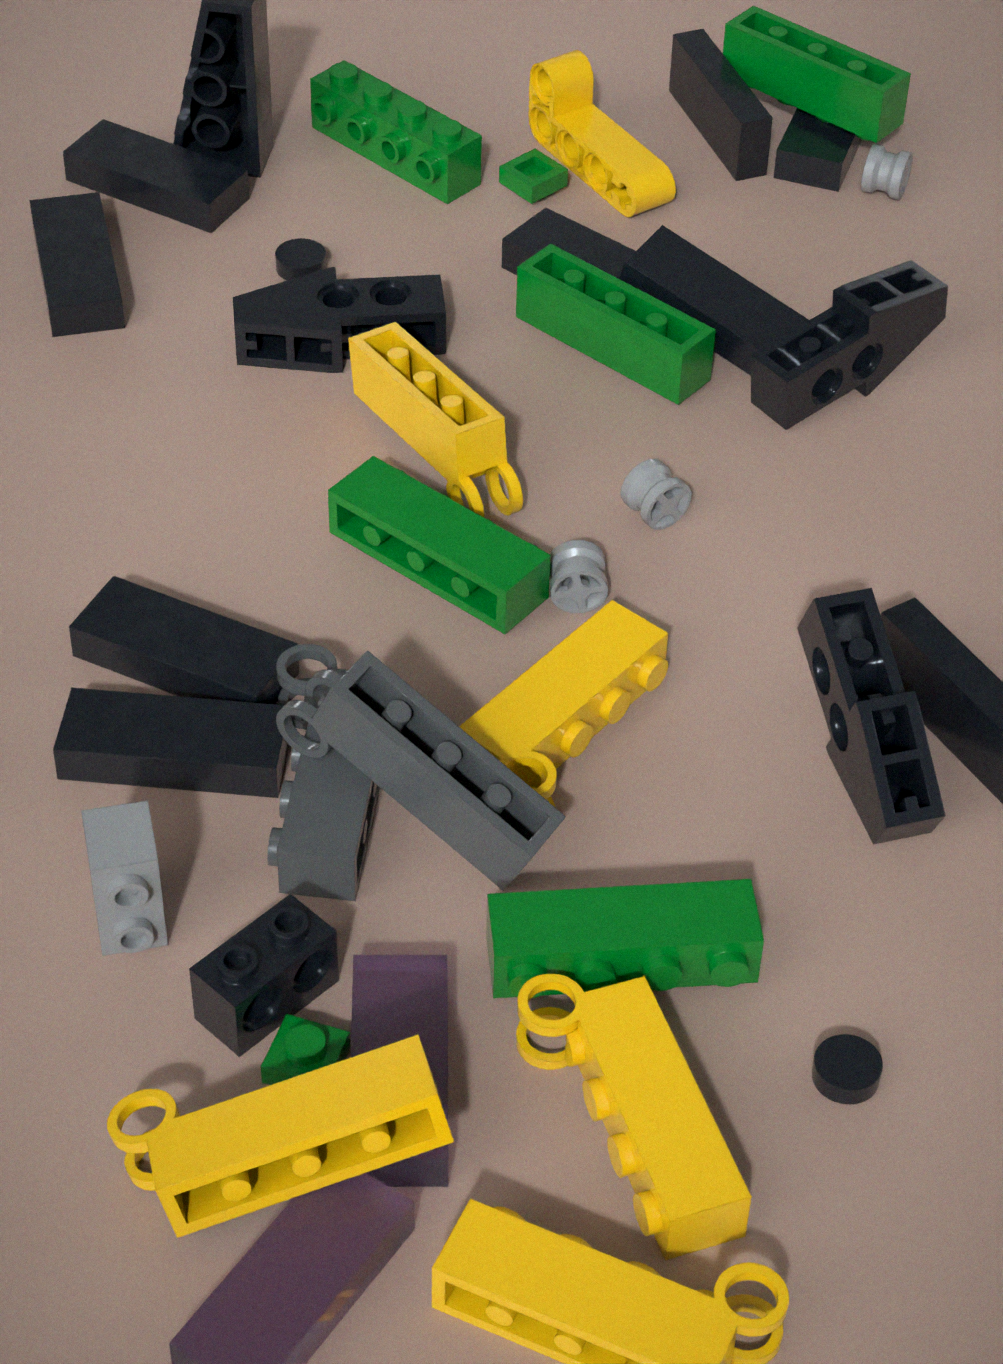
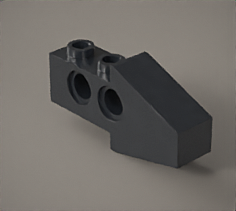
[751,260,948,430]
[233,267,446,373]
[797,588,946,845]

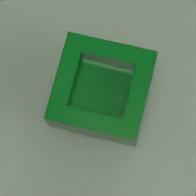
[499,148,568,204]
[261,1014,351,1085]

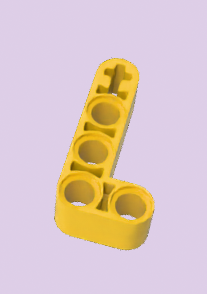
[528,50,676,217]

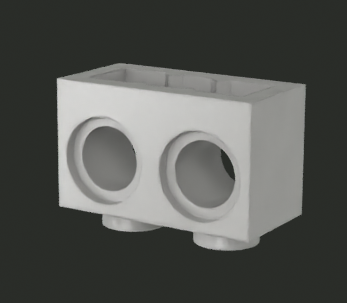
[81,800,168,956]

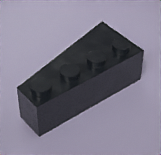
[173,0,274,178]

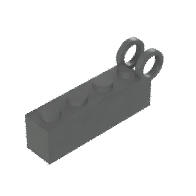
[267,644,380,901]
[276,650,566,891]

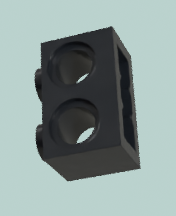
[189,894,339,1057]

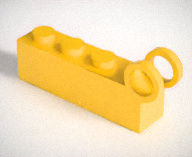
[348,322,523,517]
[459,600,668,807]
[516,974,752,1261]
[107,1034,454,1238]
[432,1198,789,1364]

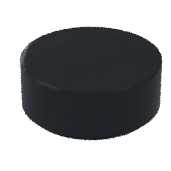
[275,238,326,280]
[812,1034,883,1105]

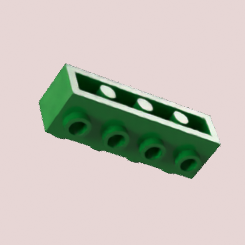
[723,5,911,143]
[310,60,482,205]
[516,244,716,405]
[328,456,551,634]
[486,879,764,999]

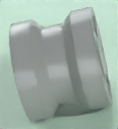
[861,143,913,200]
[621,459,692,530]
[550,540,608,613]

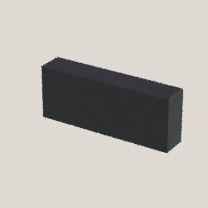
[669,29,773,181]
[773,108,862,192]
[63,119,249,233]
[29,192,125,337]
[501,208,636,279]
[619,225,809,376]
[69,576,300,704]
[881,597,1003,804]
[53,687,289,798]

